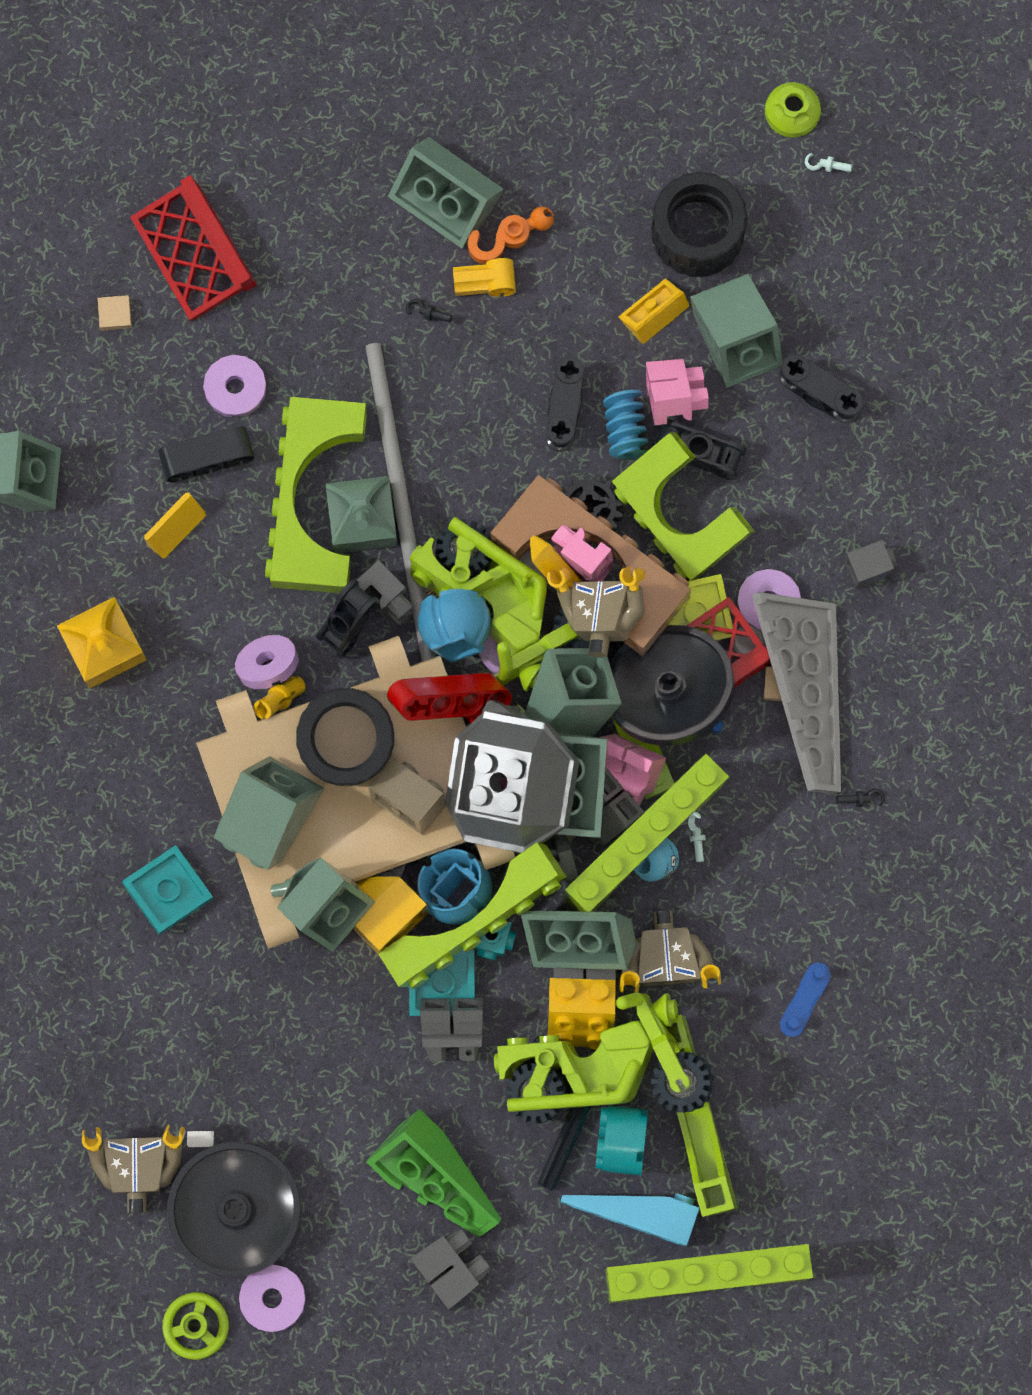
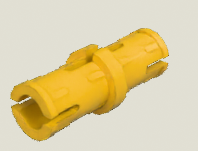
[253,676,306,719]

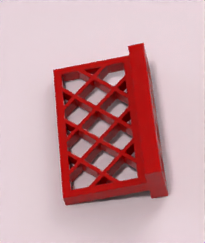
[130,175,257,321]
[686,597,771,688]

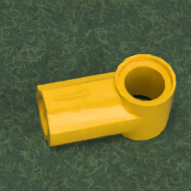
[453,258,516,297]

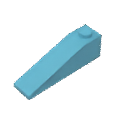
[560,1193,699,1247]

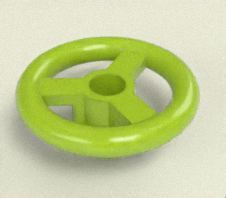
[162,1292,229,1360]

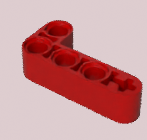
[387,673,512,725]

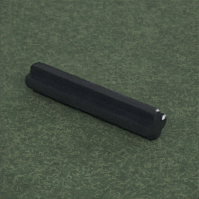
[538,1106,591,1190]

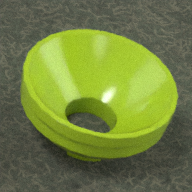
[765,82,821,138]

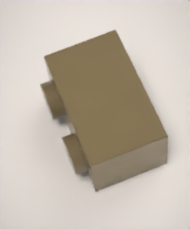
[368,758,446,835]

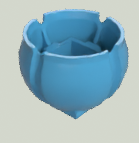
[418,589,492,663]
[417,849,493,925]

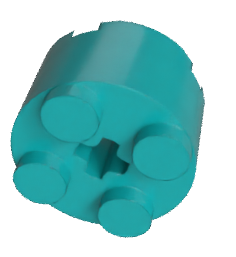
[595,1105,648,1176]

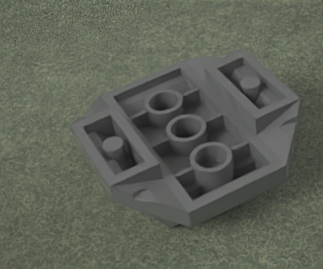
[445,711,579,853]

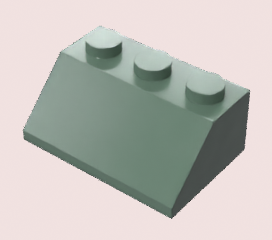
[387,137,503,249]
[557,733,607,837]
[521,911,637,970]

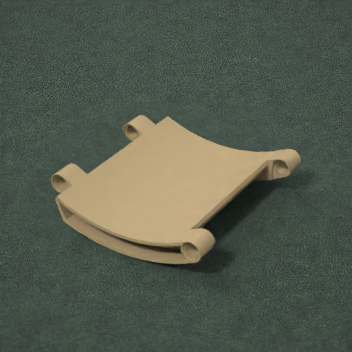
[196,636,515,949]

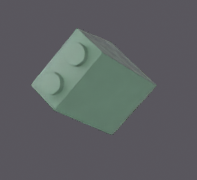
[690,274,783,388]
[524,648,622,737]
[213,756,324,870]

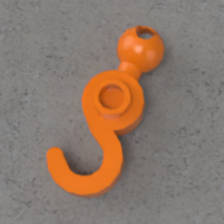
[468,206,554,264]

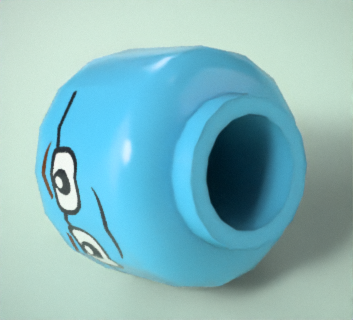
[634,838,679,882]

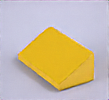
[618,278,690,344]
[144,492,206,559]
[530,535,582,591]

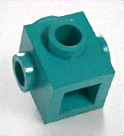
[474,921,516,960]

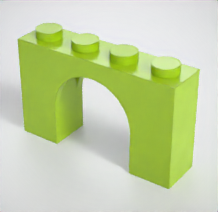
[612,433,755,581]

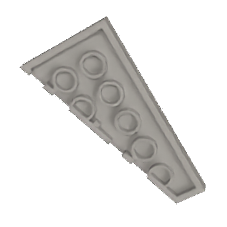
[752,592,841,794]

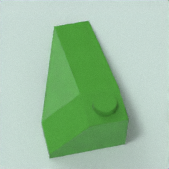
[366,1109,501,1238]

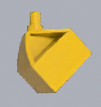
[57,597,147,689]
[354,876,429,955]

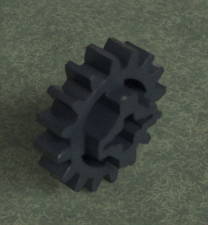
[562,473,624,543]

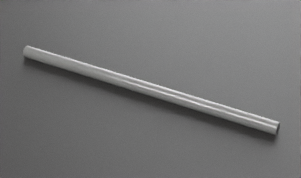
[365,343,437,662]

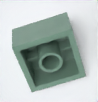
[0,431,61,512]
[326,476,398,554]
[271,857,375,952]

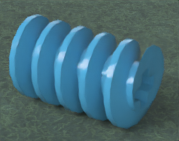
[603,389,648,460]

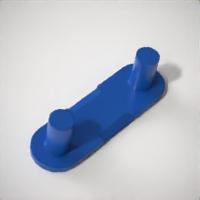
[780,962,831,1037]

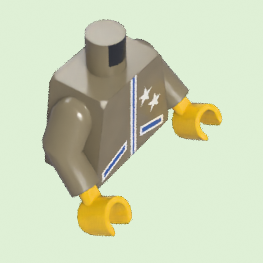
[547,566,645,658]
[619,910,721,993]
[82,1125,186,1213]

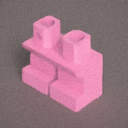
[646,359,708,425]
[551,524,614,582]
[600,734,666,806]

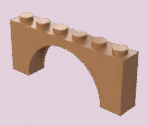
[490,475,691,656]

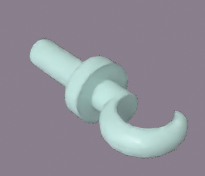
[805,153,853,172]
[688,812,706,862]

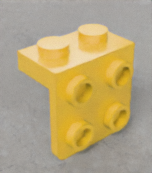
[547,978,616,1050]

